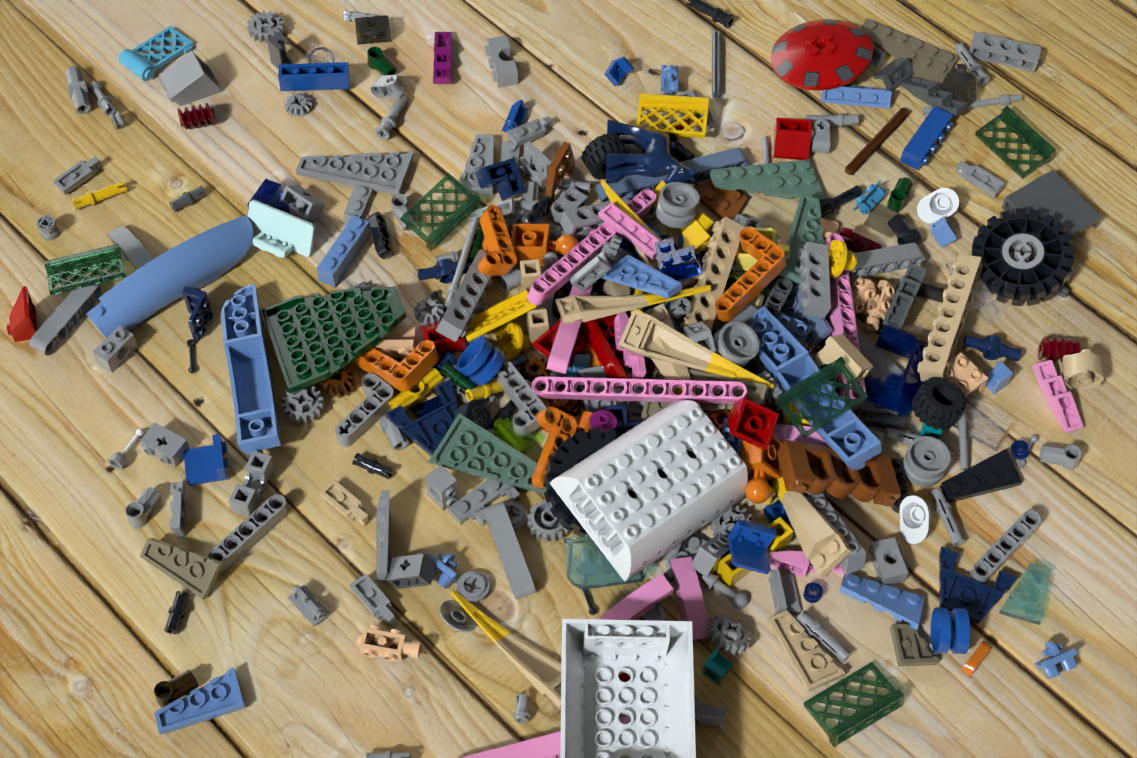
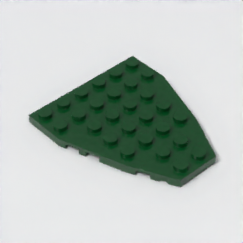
[262,287,407,394]

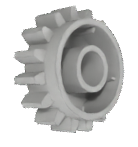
[527,499,571,543]

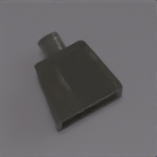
[941,64,976,107]

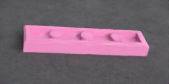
[598,202,666,260]

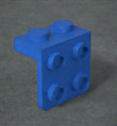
[184,434,229,486]
[728,519,776,574]

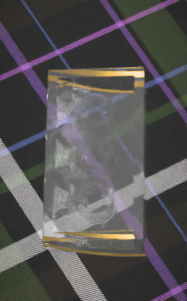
[952,394,1017,452]

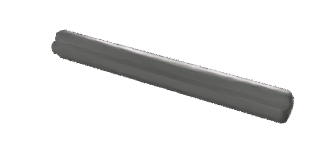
[712,31,721,98]

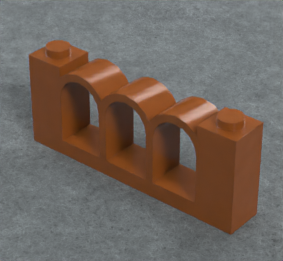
[777,440,901,506]

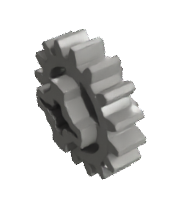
[247,11,285,43]
[600,235,623,266]
[756,371,786,412]
[281,386,324,424]
[710,505,755,539]
[706,614,752,655]

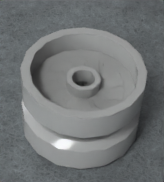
[656,182,700,228]
[713,322,759,368]
[902,436,951,487]

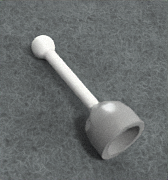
[108,429,144,470]

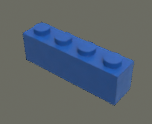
[278,62,350,91]
[900,106,953,171]

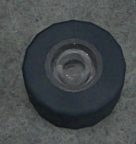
[454,400,491,430]

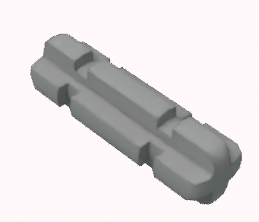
[343,11,376,24]

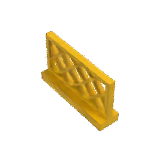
[636,94,709,138]
[465,289,537,342]

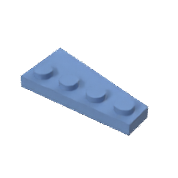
[601,255,682,298]
[840,573,924,630]
[154,667,245,735]

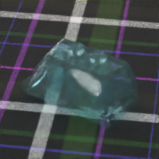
[563,536,648,590]

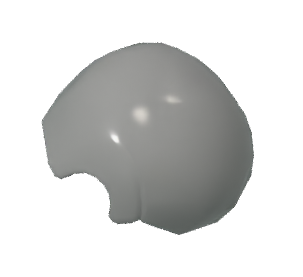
[626,401,645,423]

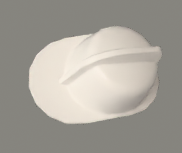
[917,188,959,223]
[899,495,932,544]

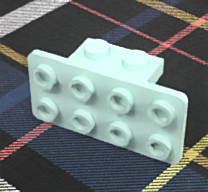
[248,200,315,258]

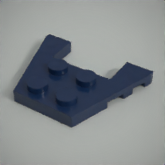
[385,379,457,456]
[939,547,1017,624]

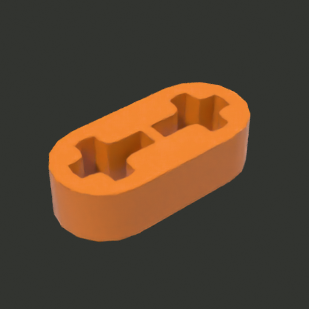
[961,641,992,677]

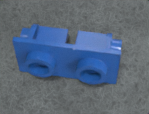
[502,100,529,132]

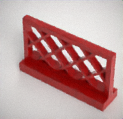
[580,314,655,388]

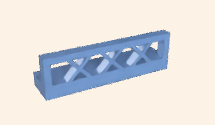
[821,85,892,108]

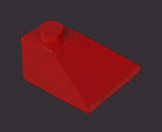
[7,286,37,342]
[728,398,779,451]

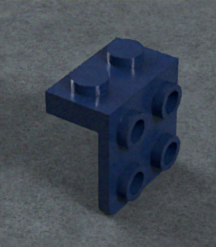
[182,286,213,341]

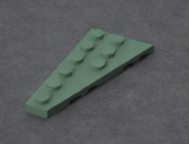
[710,159,826,203]
[778,193,832,293]
[428,413,547,494]

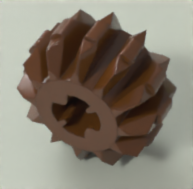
[519,355,552,388]
[322,366,355,398]
[549,388,582,416]

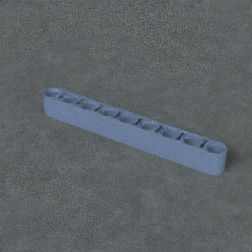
[596,147,749,202]

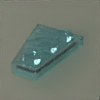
[999,563,1051,625]

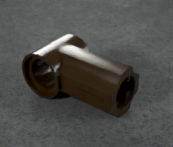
[154,669,199,707]

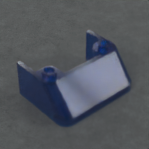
[864,324,923,415]

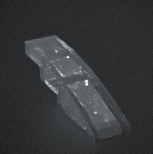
[945,258,1005,325]

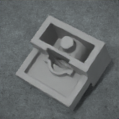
[518,141,552,192]

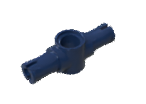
[417,259,472,284]
[963,334,1022,361]

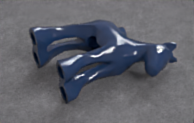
[606,119,697,185]

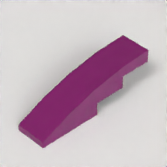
[433,32,452,84]

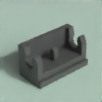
[267,31,292,68]

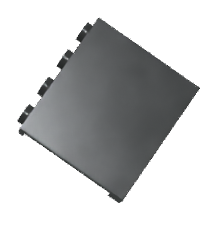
[1001,170,1102,237]

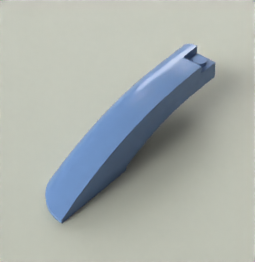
[86,215,254,338]
[221,283,281,455]
[749,306,881,470]

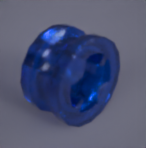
[1011,440,1030,460]
[803,582,823,603]

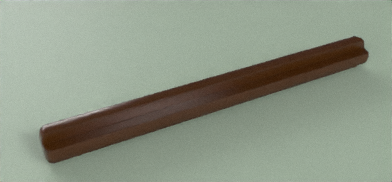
[845,108,909,175]

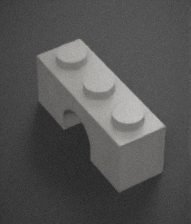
[484,35,518,88]
[229,451,275,517]

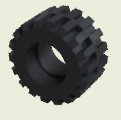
[581,133,630,180]
[911,377,966,430]

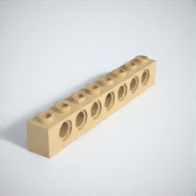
[680,217,744,347]
[917,254,982,382]

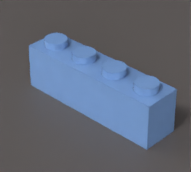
[317,215,371,288]

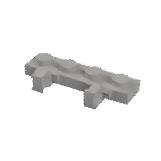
[448,479,520,527]

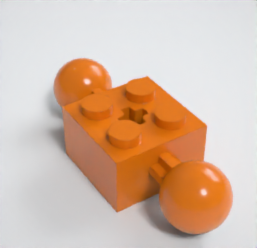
[482,224,578,265]
[740,406,784,504]

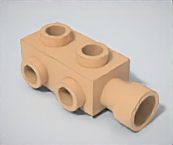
[851,277,877,315]
[863,280,896,332]
[356,625,422,662]

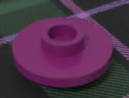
[589,410,617,432]

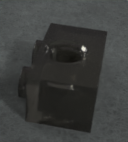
[355,15,391,45]

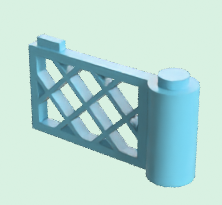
[118,26,194,81]

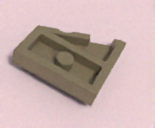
[890,624,939,666]

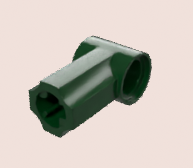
[367,47,397,75]
[887,177,913,213]

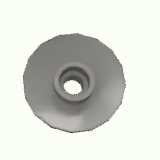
[439,600,478,632]

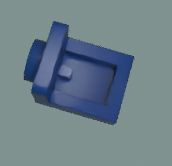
[604,56,634,86]
[763,502,790,523]

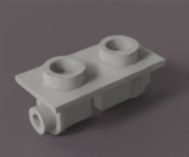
[288,585,330,626]

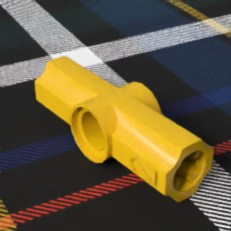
[389,368,443,412]

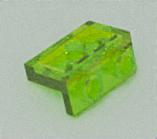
[492,418,532,454]

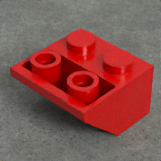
[773,117,812,160]
[419,321,465,356]

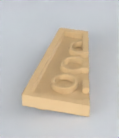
[768,610,845,692]

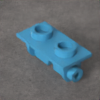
[853,181,886,215]

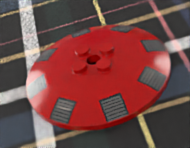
[771,19,873,90]

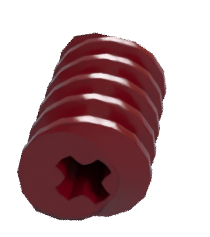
[177,103,216,130]
[1037,337,1081,362]

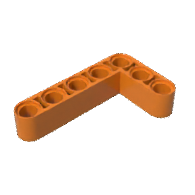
[715,227,786,322]
[351,340,439,391]

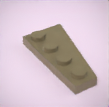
[140,538,223,599]

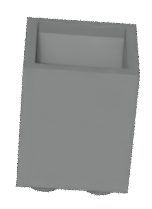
[159,51,223,106]

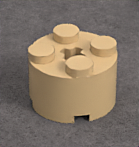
[1062,349,1104,391]

